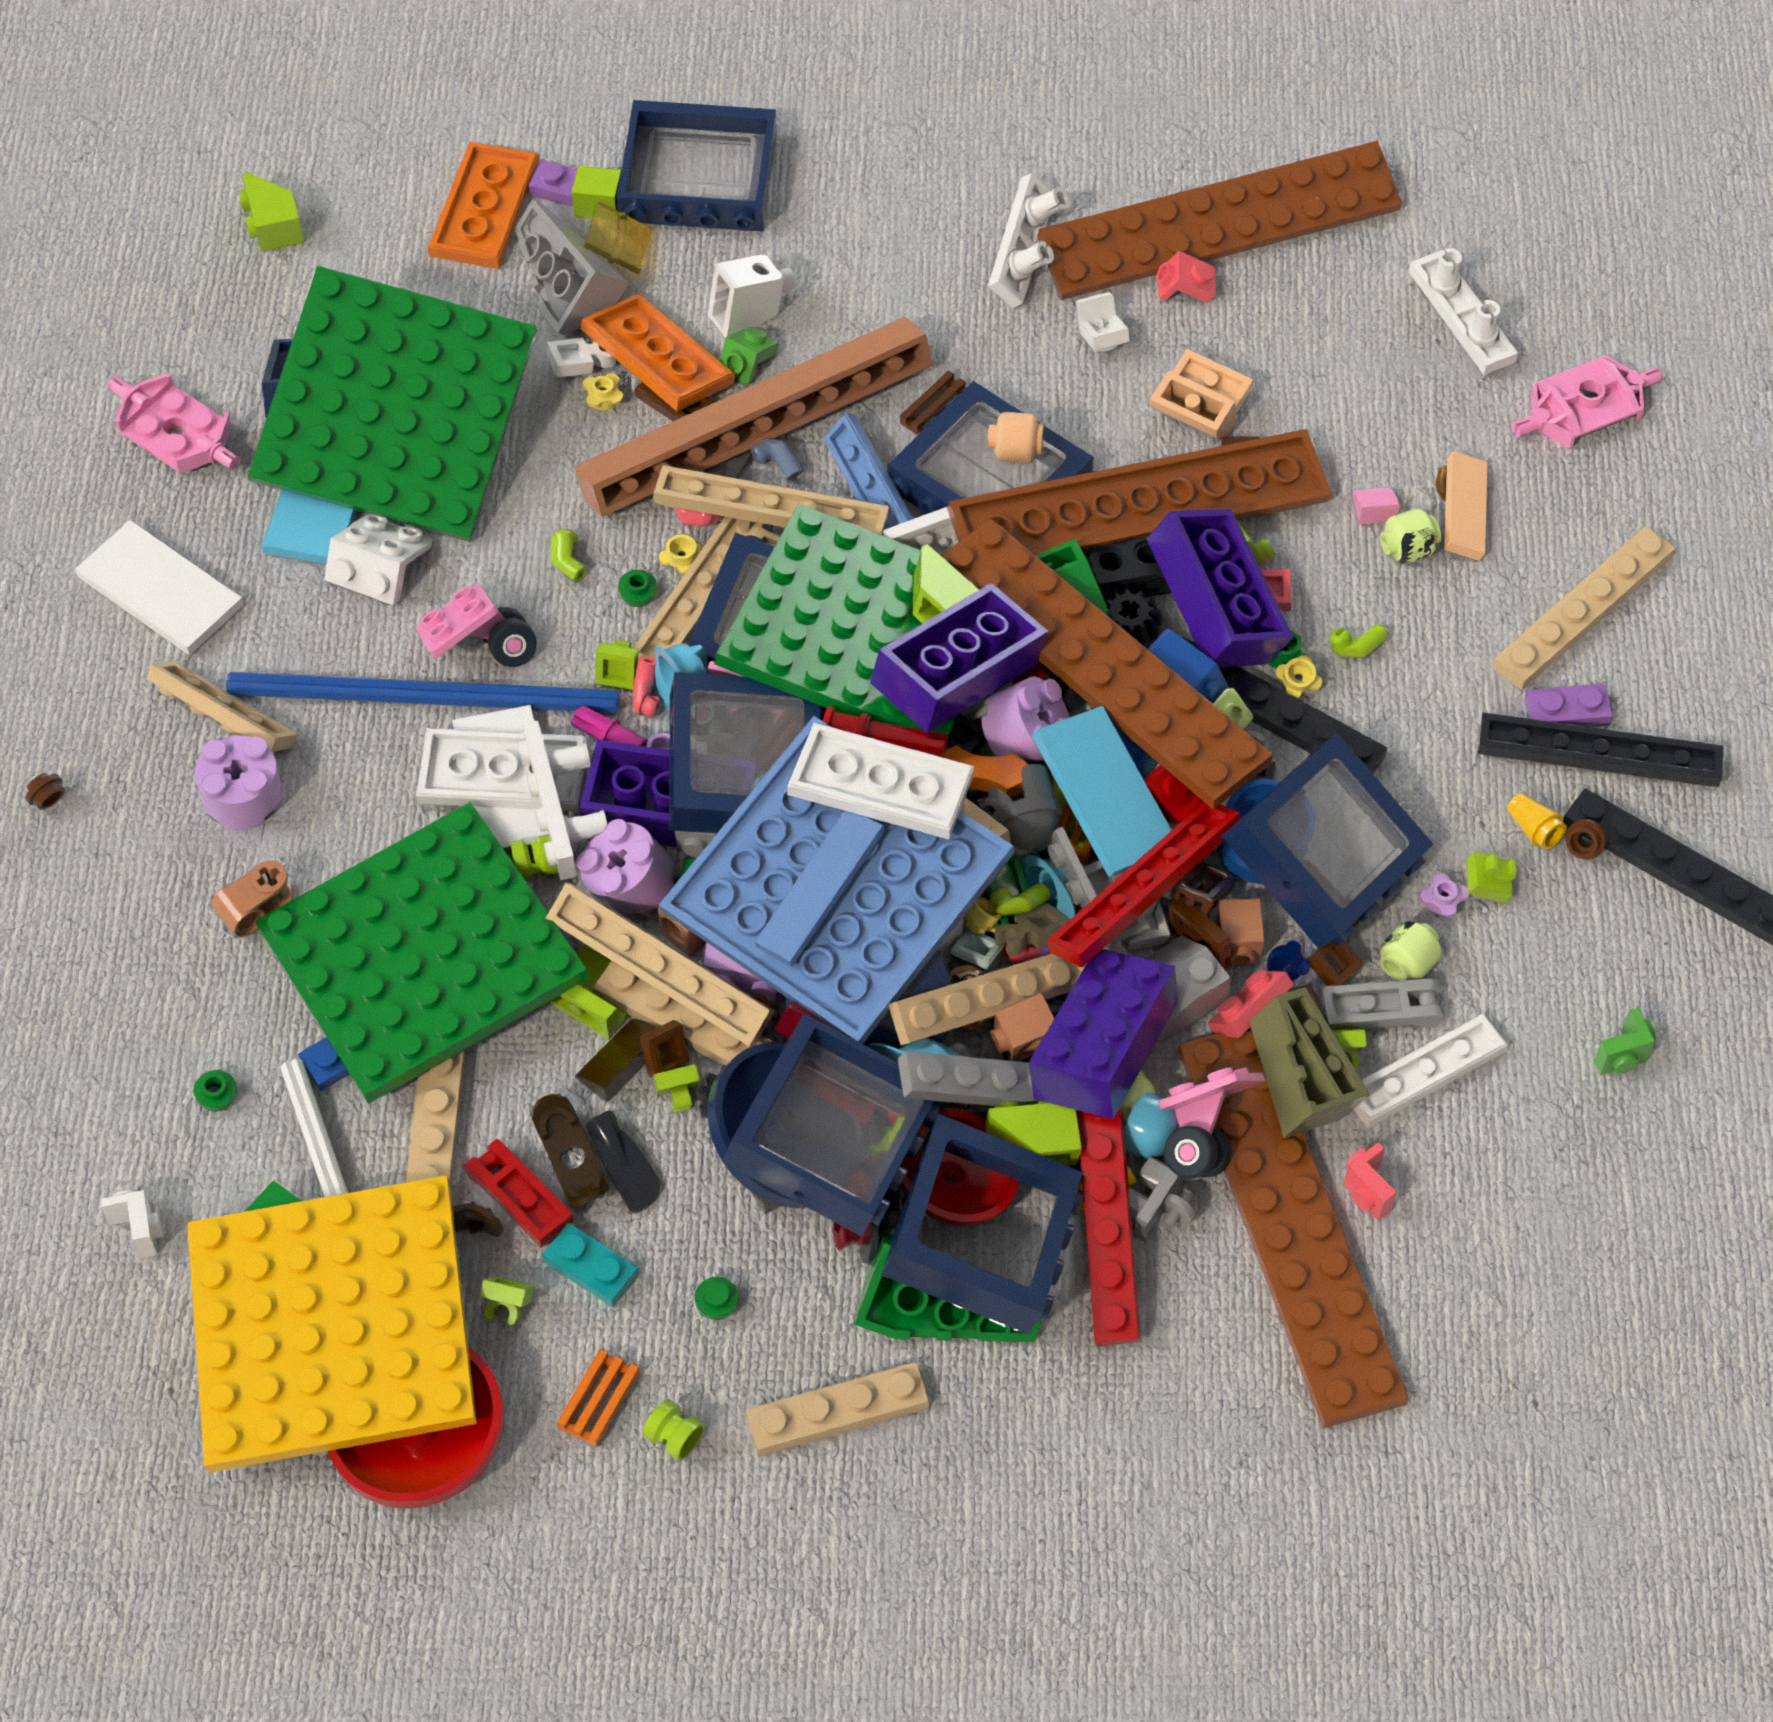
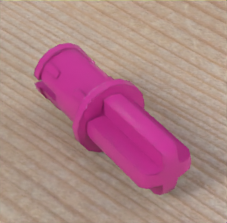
[571,706,648,747]

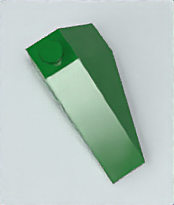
[854,1231,1042,1342]

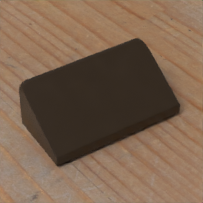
[575,1019,656,1102]

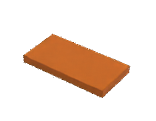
[428,141,539,269]
[581,293,735,411]

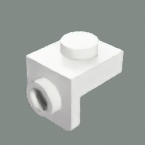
[1076,292,1130,351]
[101,1190,162,1259]

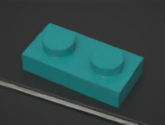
[542,1222,639,1308]

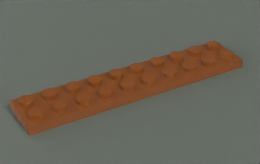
[1037,140,1403,300]
[947,429,1332,555]
[940,519,1273,809]
[1178,1027,1408,1428]

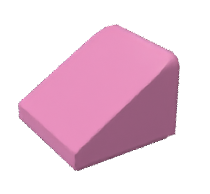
[1353,487,1400,524]

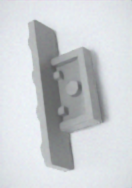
[1048,827,1150,954]

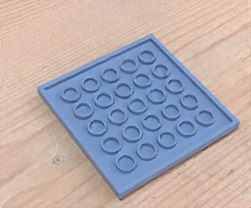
[659,716,1015,1044]

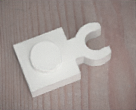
[546,337,616,378]

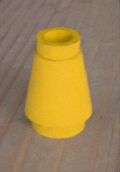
[1507,793,1567,849]

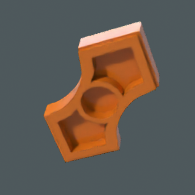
[944,745,1028,798]

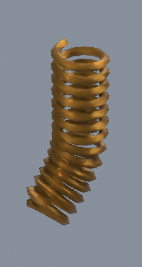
[1436,465,1447,501]

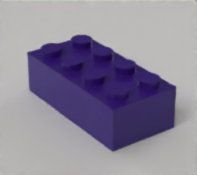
[1147,509,1293,668]
[870,583,1048,733]
[580,740,757,847]
[1029,949,1178,1119]

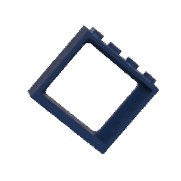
[881,1114,1084,1334]

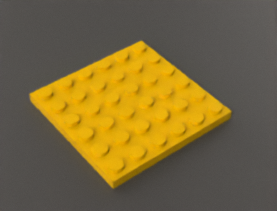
[187,1175,477,1473]

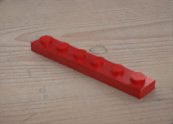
[1047,802,1240,968]
[1077,1104,1142,1347]

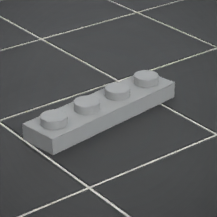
[897,1051,1040,1106]

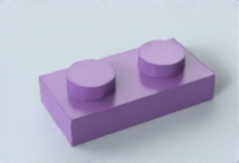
[528,160,577,207]
[1524,684,1613,727]

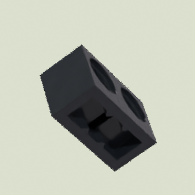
[1086,536,1172,600]

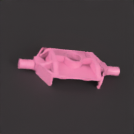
[1511,356,1662,449]
[108,374,241,473]

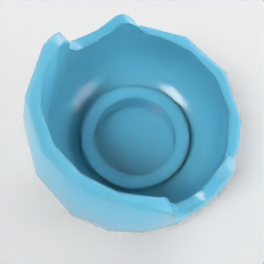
[1124,1092,1180,1160]

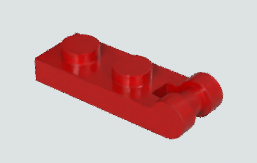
[463,1139,574,1248]

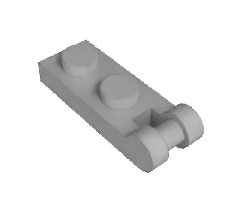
[1321,979,1444,1030]

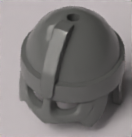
[978,764,1062,859]

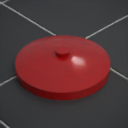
[328,1347,505,1508]

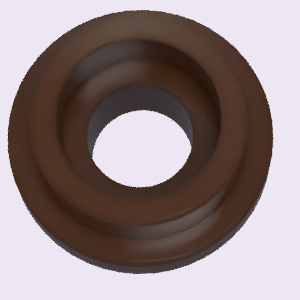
[25,773,65,810]
[1566,819,1607,860]

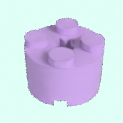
[982,677,1070,765]
[195,736,283,830]
[576,819,675,918]

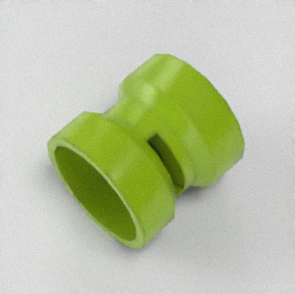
[510,834,558,880]
[642,1399,705,1461]

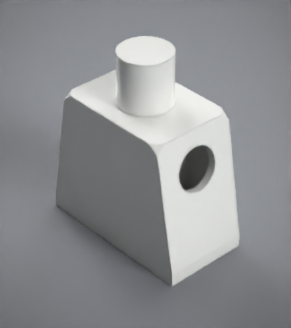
[708,255,796,338]

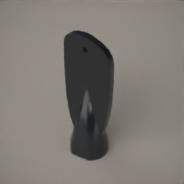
[586,1110,660,1213]

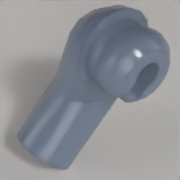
[751,438,803,480]

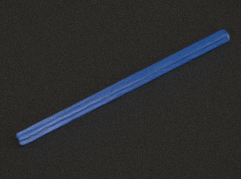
[226,672,620,713]

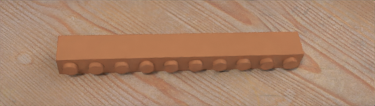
[574,317,933,517]

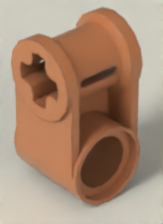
[211,861,294,938]

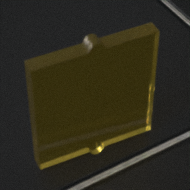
[584,202,652,274]

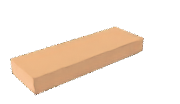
[1444,451,1487,561]

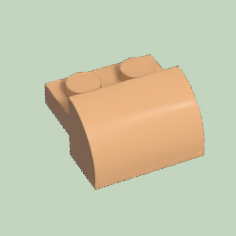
[1150,349,1253,440]

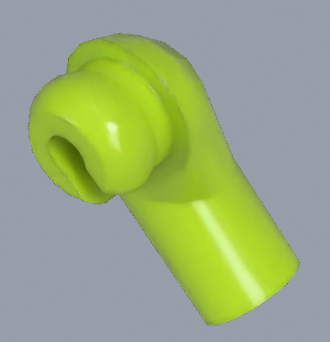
[1329,624,1388,658]
[989,883,1050,916]

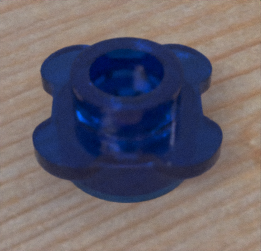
[1267,941,1311,982]

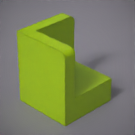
[571,165,621,222]

